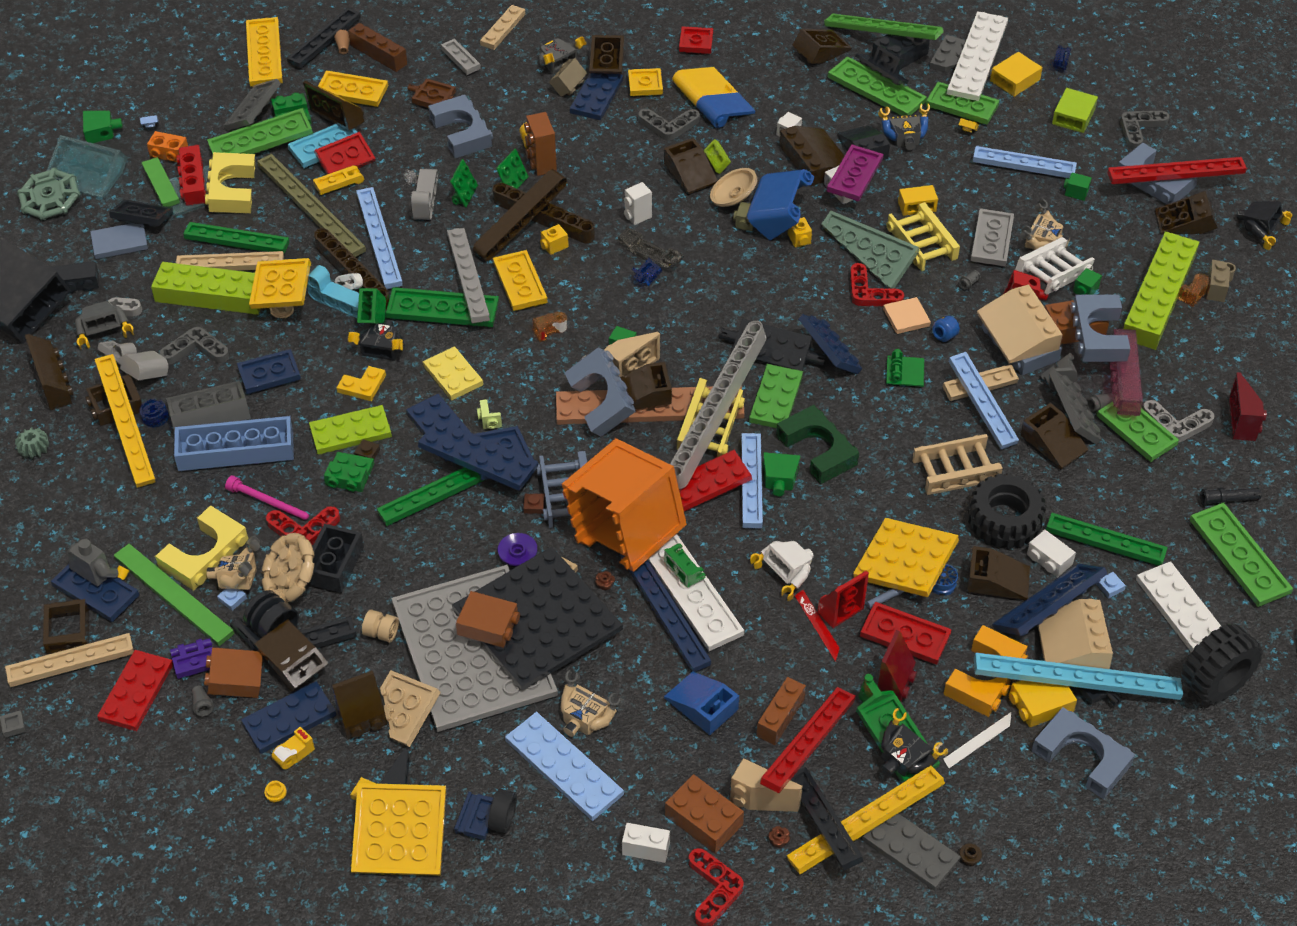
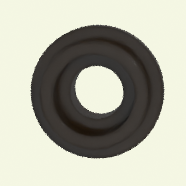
[959,844,982,866]

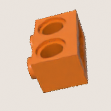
[147,131,188,162]

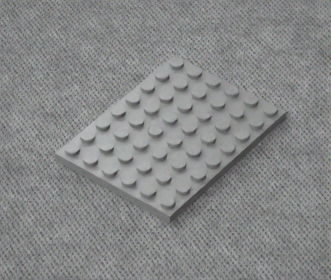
[391,565,558,732]

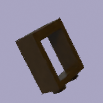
[85,374,144,426]
[43,599,89,655]

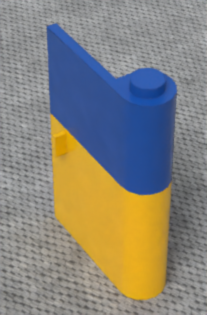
[672,67,755,128]

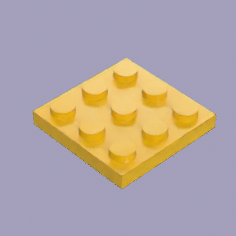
[249,258,311,309]

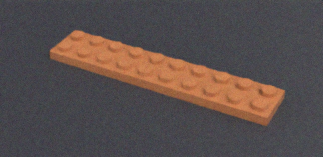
[556,386,745,425]

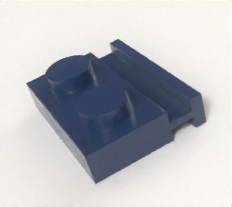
[454,792,494,840]

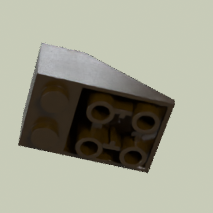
[664,137,718,194]
[1155,191,1218,235]
[620,362,672,409]
[1020,403,1088,469]
[967,546,1030,600]
[254,619,328,693]

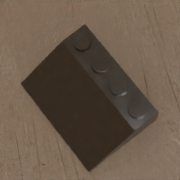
[779,126,845,186]

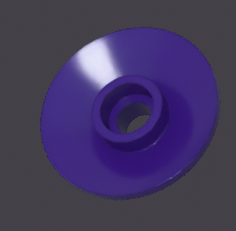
[498,533,537,566]

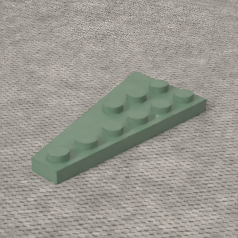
[822,211,920,289]

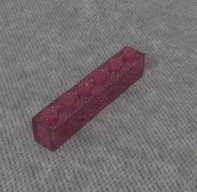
[1110,329,1143,416]

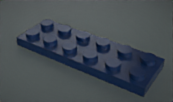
[418,419,538,491]
[992,564,1107,636]

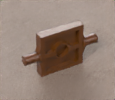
[407,78,456,108]

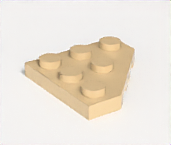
[380,670,441,747]

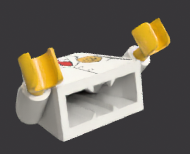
[750,541,813,601]

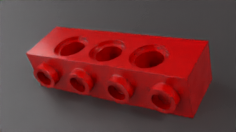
[176,145,206,206]

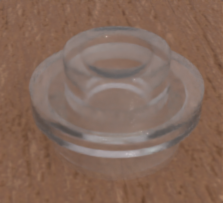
[403,169,418,185]

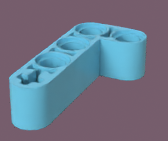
[307,265,359,318]

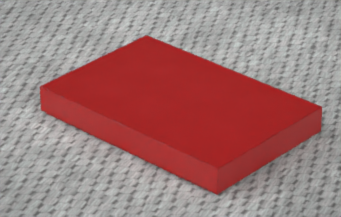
[314,132,376,175]

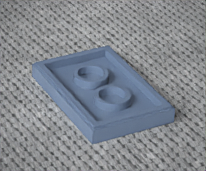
[90,223,148,259]

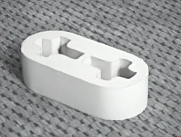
[335,273,363,290]

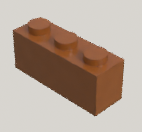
[757,677,806,745]

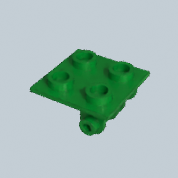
[496,149,529,189]
[450,159,478,208]
[886,349,924,387]

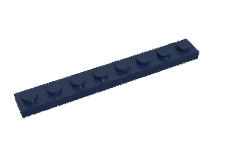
[619,553,711,672]

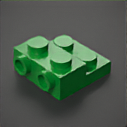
[271,93,312,124]
[324,452,374,492]

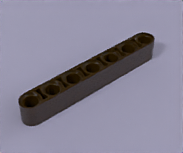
[473,169,567,261]
[493,183,595,244]
[314,228,389,310]

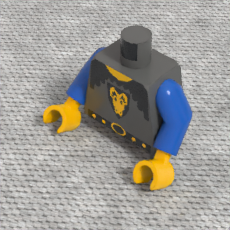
[878,104,930,150]

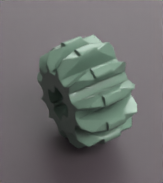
[15,427,49,459]

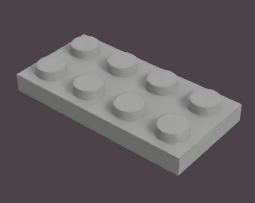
[971,209,1014,266]

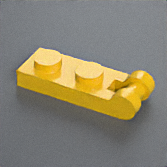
[313,166,364,195]

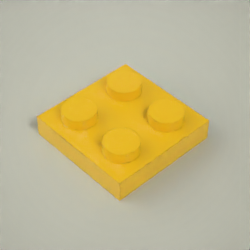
[628,68,663,96]

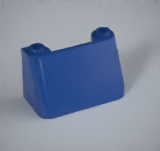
[747,169,814,240]

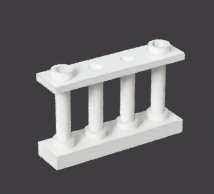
[1015,237,1095,294]

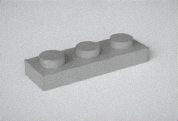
[441,39,481,75]

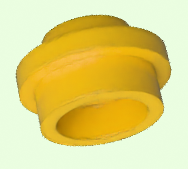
[264,781,287,802]

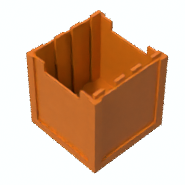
[562,438,687,572]

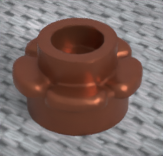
[595,571,615,590]
[768,826,790,847]

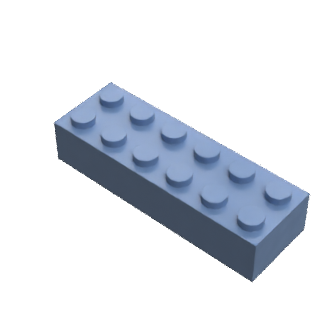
[174,416,294,471]

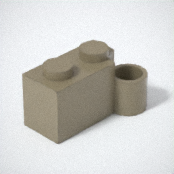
[549,58,587,97]
[1206,260,1236,302]

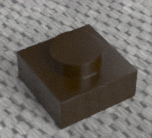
[354,439,380,459]

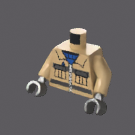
[1020,199,1070,250]
[207,535,260,590]
[561,670,624,737]

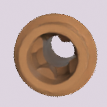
[334,30,350,54]

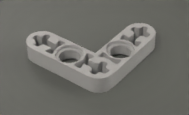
[1143,400,1215,443]

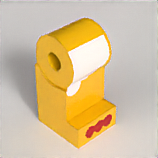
[272,727,315,769]

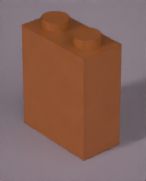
[456,591,520,648]
[204,648,262,698]

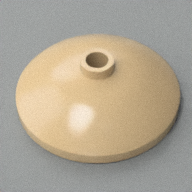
[710,168,757,207]

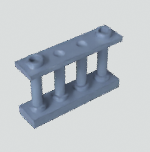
[537,451,587,528]

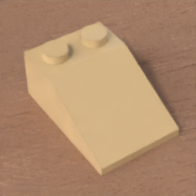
[604,332,660,377]
[730,758,802,812]

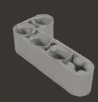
[411,169,438,220]

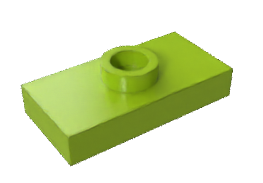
[703,139,731,174]

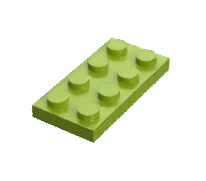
[309,405,392,454]

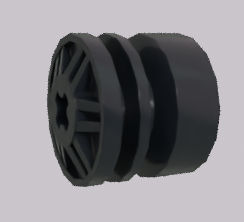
[243,590,299,638]

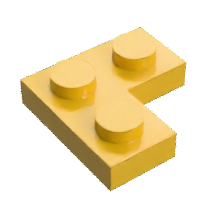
[337,366,386,401]

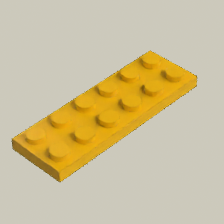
[246,17,283,86]

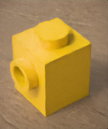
[787,217,812,247]
[540,224,568,255]

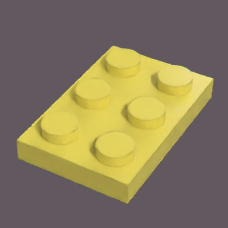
[423,346,483,401]

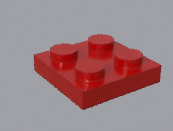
[679,27,713,54]

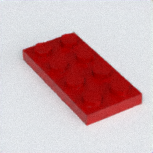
[679,450,752,511]
[860,602,952,665]
[97,650,174,731]

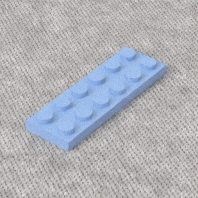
[505,712,624,821]

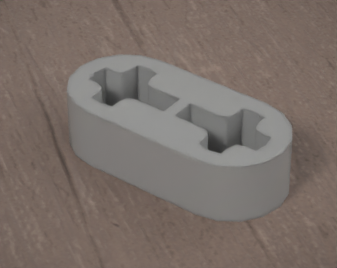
[108,297,142,317]

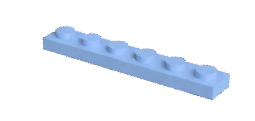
[973,146,1077,178]
[948,352,1019,449]
[741,433,763,528]

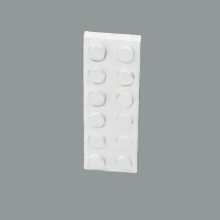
[1136,561,1221,653]

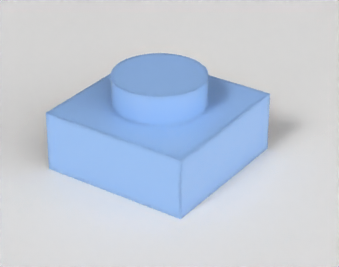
[140,115,159,128]
[1096,572,1125,598]
[217,589,247,611]

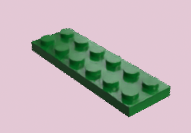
[386,287,499,327]

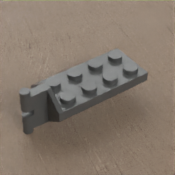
[1041,353,1102,444]

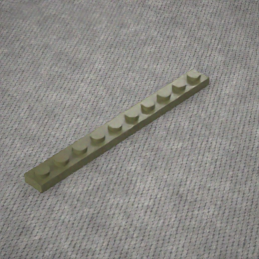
[257,154,366,257]

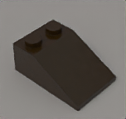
[793,29,852,64]
[589,35,625,74]
[332,671,387,740]

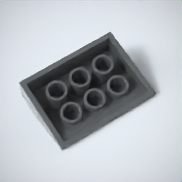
[166,381,251,432]

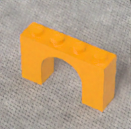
[944,625,1028,717]

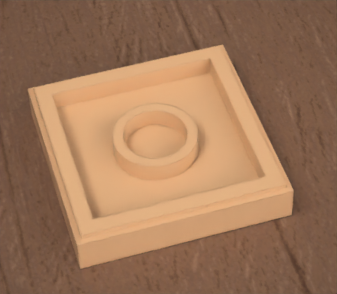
[883,297,931,334]

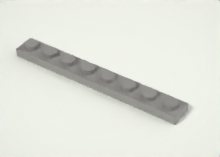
[447,228,490,323]

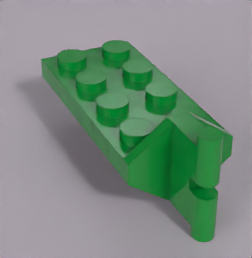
[856,674,940,783]

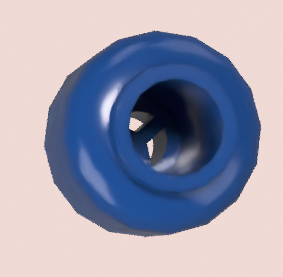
[932,316,960,342]

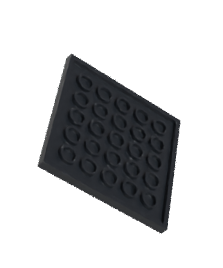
[452,547,623,691]

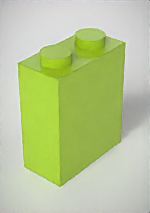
[1052,88,1098,133]

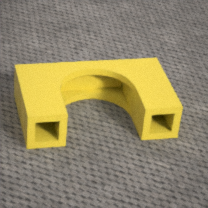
[205,152,255,213]
[155,506,248,591]

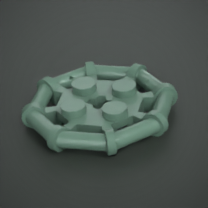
[17,168,81,220]

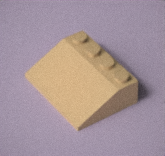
[977,285,1062,363]
[1037,599,1113,669]

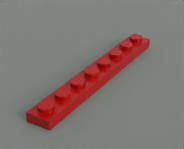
[1107,157,1247,184]
[760,687,856,793]

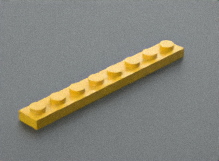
[95,354,156,488]
[787,766,945,874]

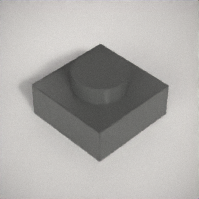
[0,710,26,738]

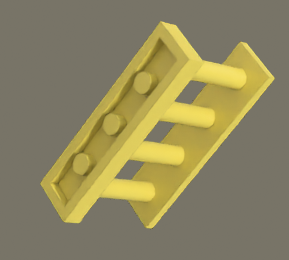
[886,202,960,271]
[677,378,745,457]

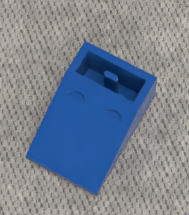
[664,671,739,735]

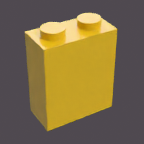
[990,52,1042,97]
[1009,680,1077,728]

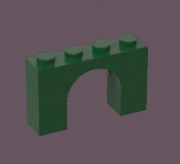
[776,405,859,484]

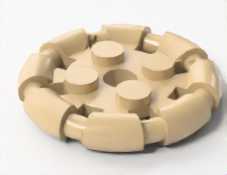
[261,533,314,603]

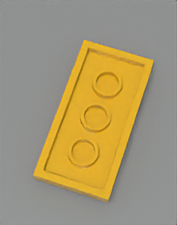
[318,70,388,107]
[493,250,548,311]

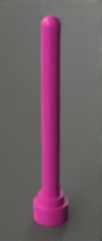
[225,475,309,520]

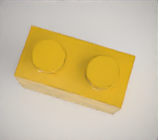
[898,185,938,216]

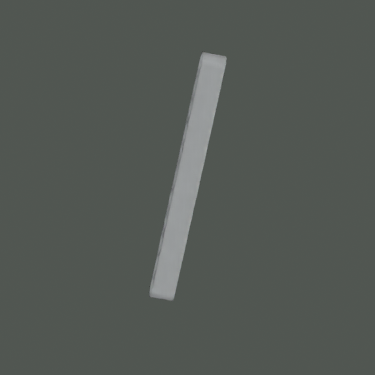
[670,321,766,489]

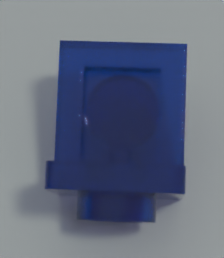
[631,258,663,286]

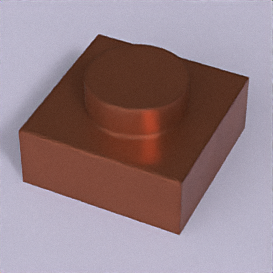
[524,493,545,514]

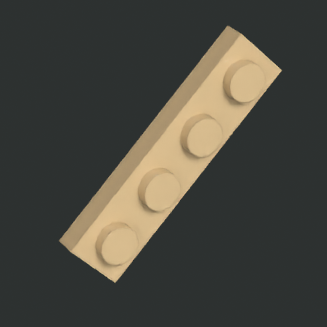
[480,5,525,50]
[943,364,1019,401]

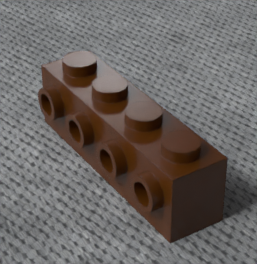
[348,23,407,72]

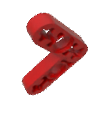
[850,263,904,306]
[266,506,340,545]
[689,848,744,926]

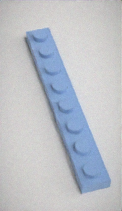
[356,187,403,289]

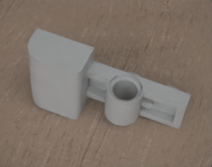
[98,341,168,380]

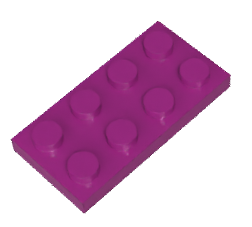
[827,144,883,201]

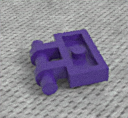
[170,638,213,679]

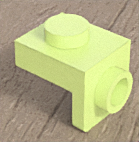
[477,400,502,430]

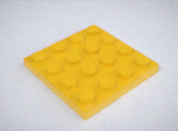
[853,518,959,597]
[351,783,446,876]

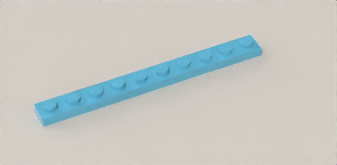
[974,653,1183,700]

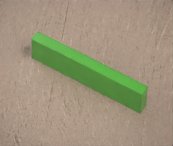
[142,157,180,207]

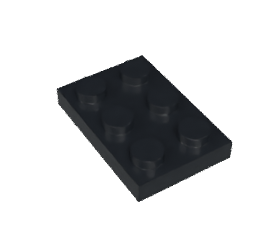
[109,199,173,227]

